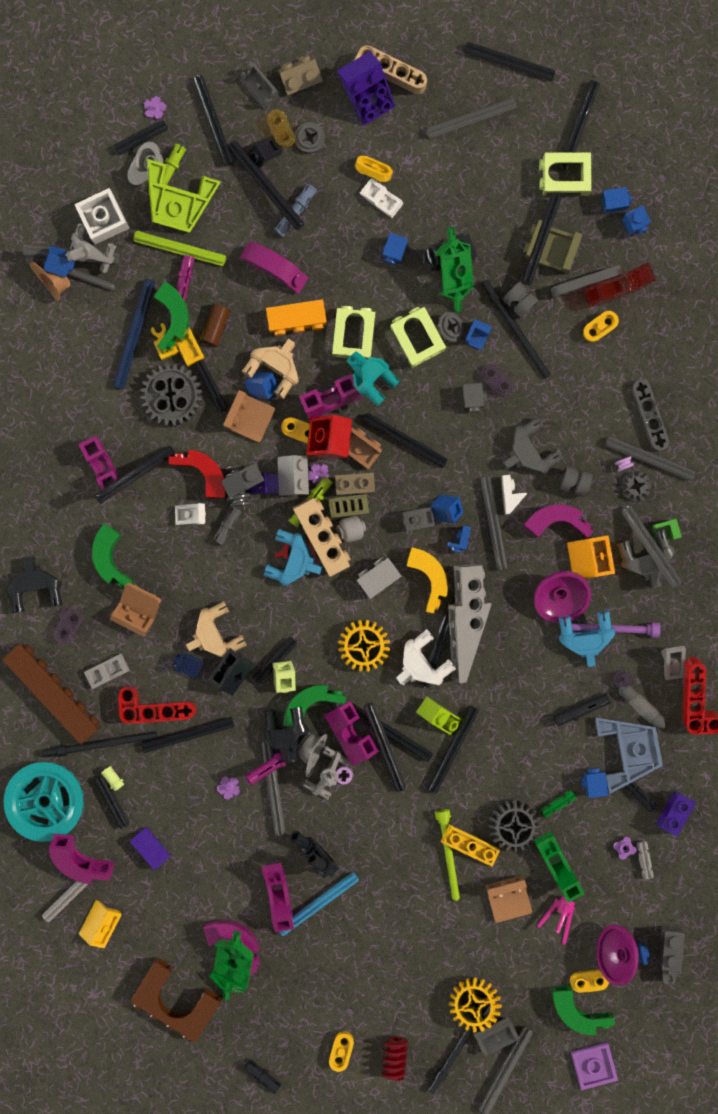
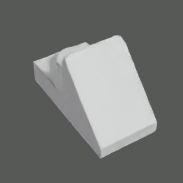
[501,475,527,515]
[175,503,206,525]

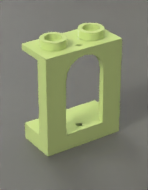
[539,153,591,196]
[332,306,375,360]
[390,307,446,368]

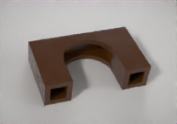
[130,957,222,1043]

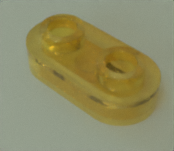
[267,109,295,148]

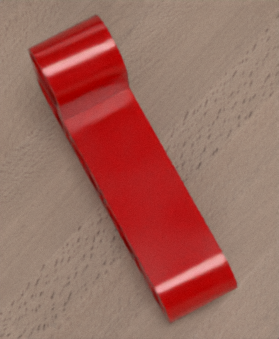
[683,657,718,735]
[118,686,197,724]

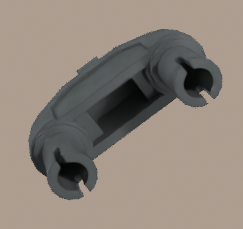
[503,417,563,474]
[617,529,675,588]

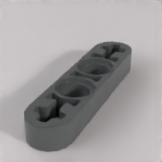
[550,265,623,299]
[632,379,669,451]

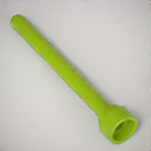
[435,809,460,901]

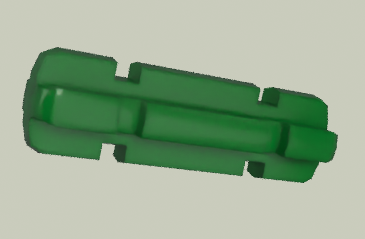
[541,790,577,818]

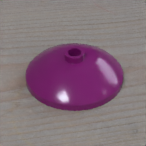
[534,571,591,623]
[597,925,639,986]

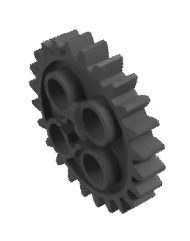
[140,364,203,426]

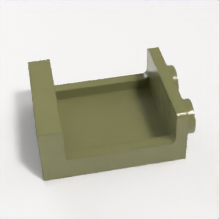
[523,220,583,274]

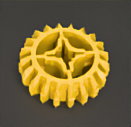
[338,620,390,671]
[449,977,502,1032]

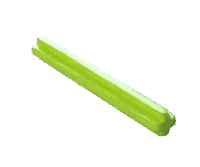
[134,231,226,266]

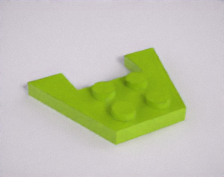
[146,159,221,233]

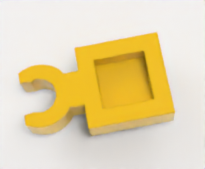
[151,323,179,360]

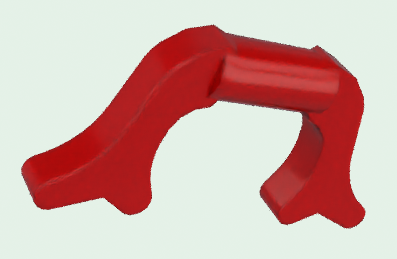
[274,539,322,564]

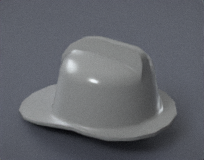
[127,142,163,185]
[298,733,327,778]

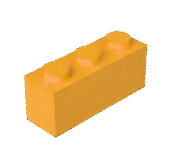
[266,299,327,336]

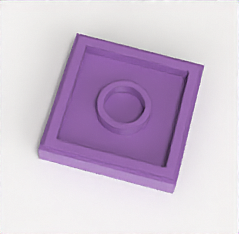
[570,1041,618,1090]

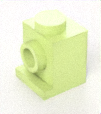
[273,661,296,693]

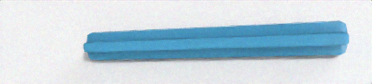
[279,872,359,936]

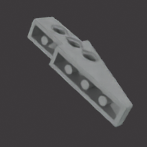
[448,564,491,683]

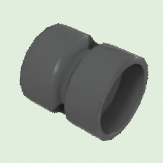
[503,282,539,318]
[559,466,593,497]

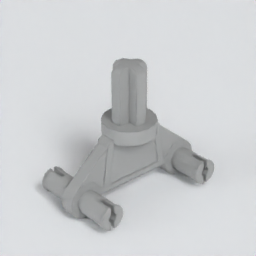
[66,224,116,273]
[303,746,350,800]

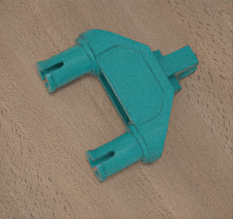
[347,351,401,406]

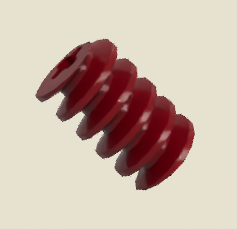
[381,1036,408,1081]

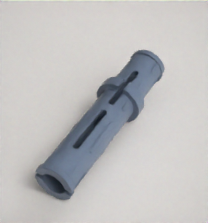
[274,184,317,237]

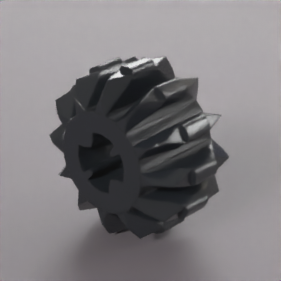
[422,243,443,271]

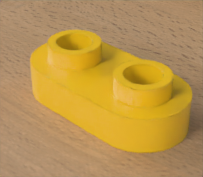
[355,156,393,182]
[583,311,619,342]
[281,417,310,444]
[570,969,609,993]
[329,1031,354,1072]

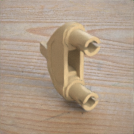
[242,339,299,399]
[186,601,247,657]

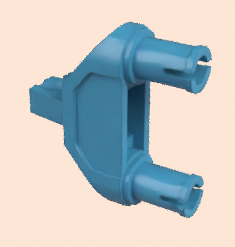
[264,529,323,586]
[558,610,615,667]

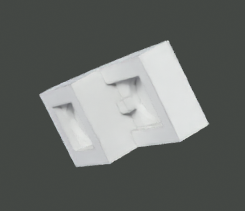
[360,178,403,218]

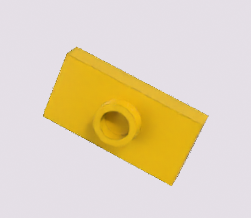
[175,327,205,367]

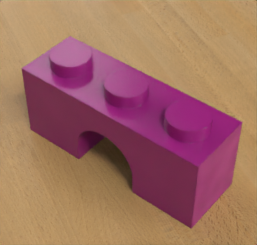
[299,374,362,421]
[78,436,126,493]
[324,701,378,766]

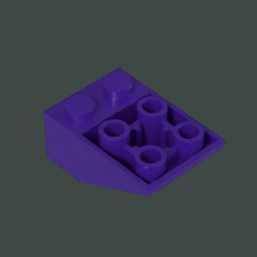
[337,51,396,126]

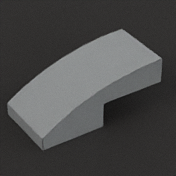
[84,654,130,689]

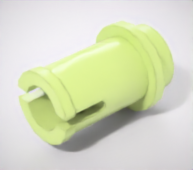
[101,766,124,791]

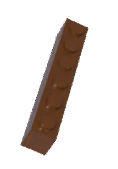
[2,643,101,744]

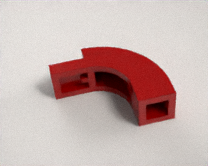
[169,450,227,499]

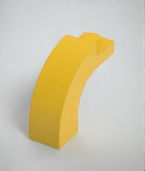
[406,548,448,613]

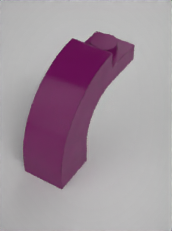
[240,241,309,294]
[522,505,593,538]
[49,834,114,884]
[262,863,294,933]
[203,919,260,974]

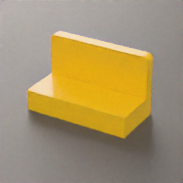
[79,900,122,948]

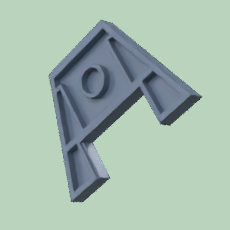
[594,718,663,794]

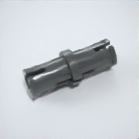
[213,506,242,545]

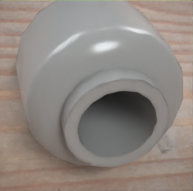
[336,516,366,543]

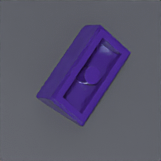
[130,826,171,870]

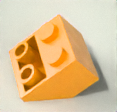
[567,536,615,579]

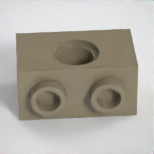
[335,473,375,496]

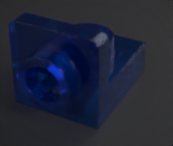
[173,652,205,679]

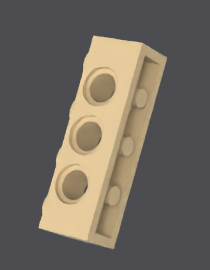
[292,497,351,577]

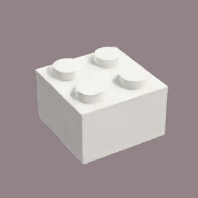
[74,188,130,245]

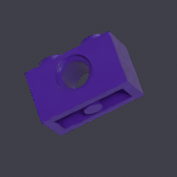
[656,790,696,837]

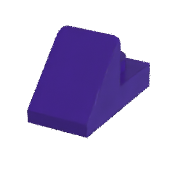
[248,473,279,494]

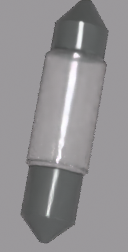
[619,684,665,728]

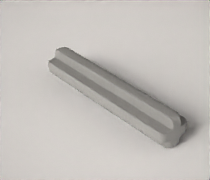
[42,881,88,922]

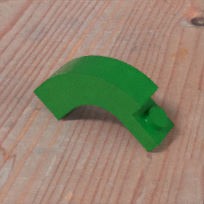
[154,281,190,353]
[92,524,136,589]
[283,684,346,727]
[534,831,585,903]
[551,985,615,1035]

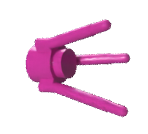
[537,896,575,945]

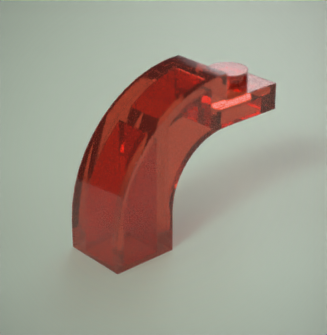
[583,263,656,307]

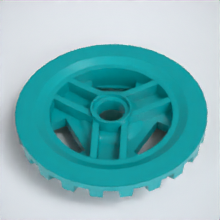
[4,761,84,842]

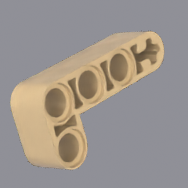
[355,45,427,94]

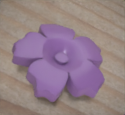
[144,96,167,120]
[308,463,329,485]
[217,776,240,800]

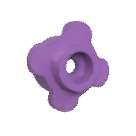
[613,837,636,860]

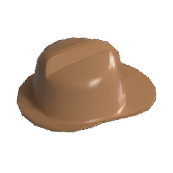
[30,262,70,301]

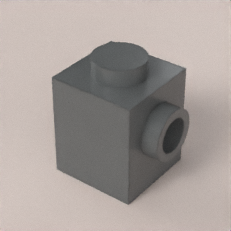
[462,383,487,413]
[403,507,435,531]

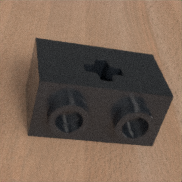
[208,648,255,696]

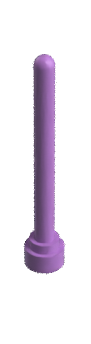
[571,622,660,638]

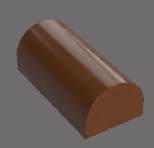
[199,303,230,347]

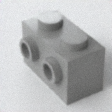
[278,455,309,496]
[357,557,402,599]

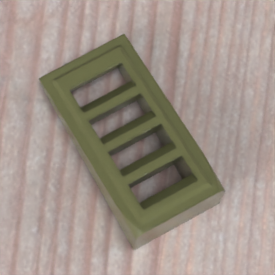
[329,494,369,518]

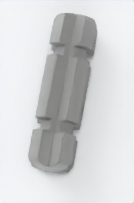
[636,841,654,880]

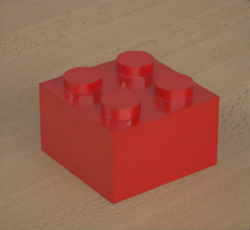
[306,415,352,459]

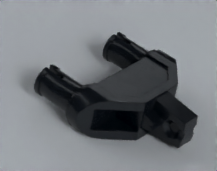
[6,556,63,613]
[263,707,308,763]
[290,831,339,878]

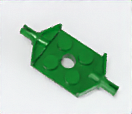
[435,227,474,312]
[209,930,254,1001]

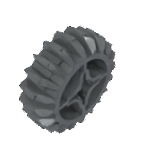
[488,799,541,853]

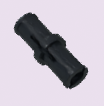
[244,1060,281,1094]

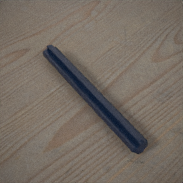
[113,279,155,389]

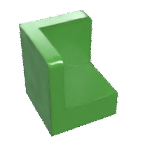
[651,519,682,544]

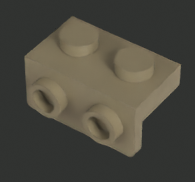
[277,55,323,95]

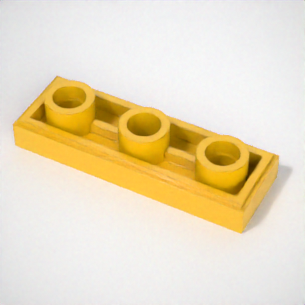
[441,824,501,867]

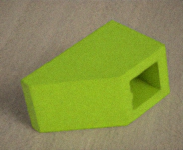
[416,696,462,735]

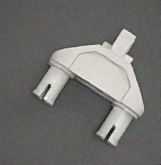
[396,629,456,685]

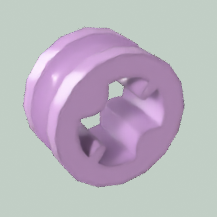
[615,456,634,472]
[336,766,353,784]

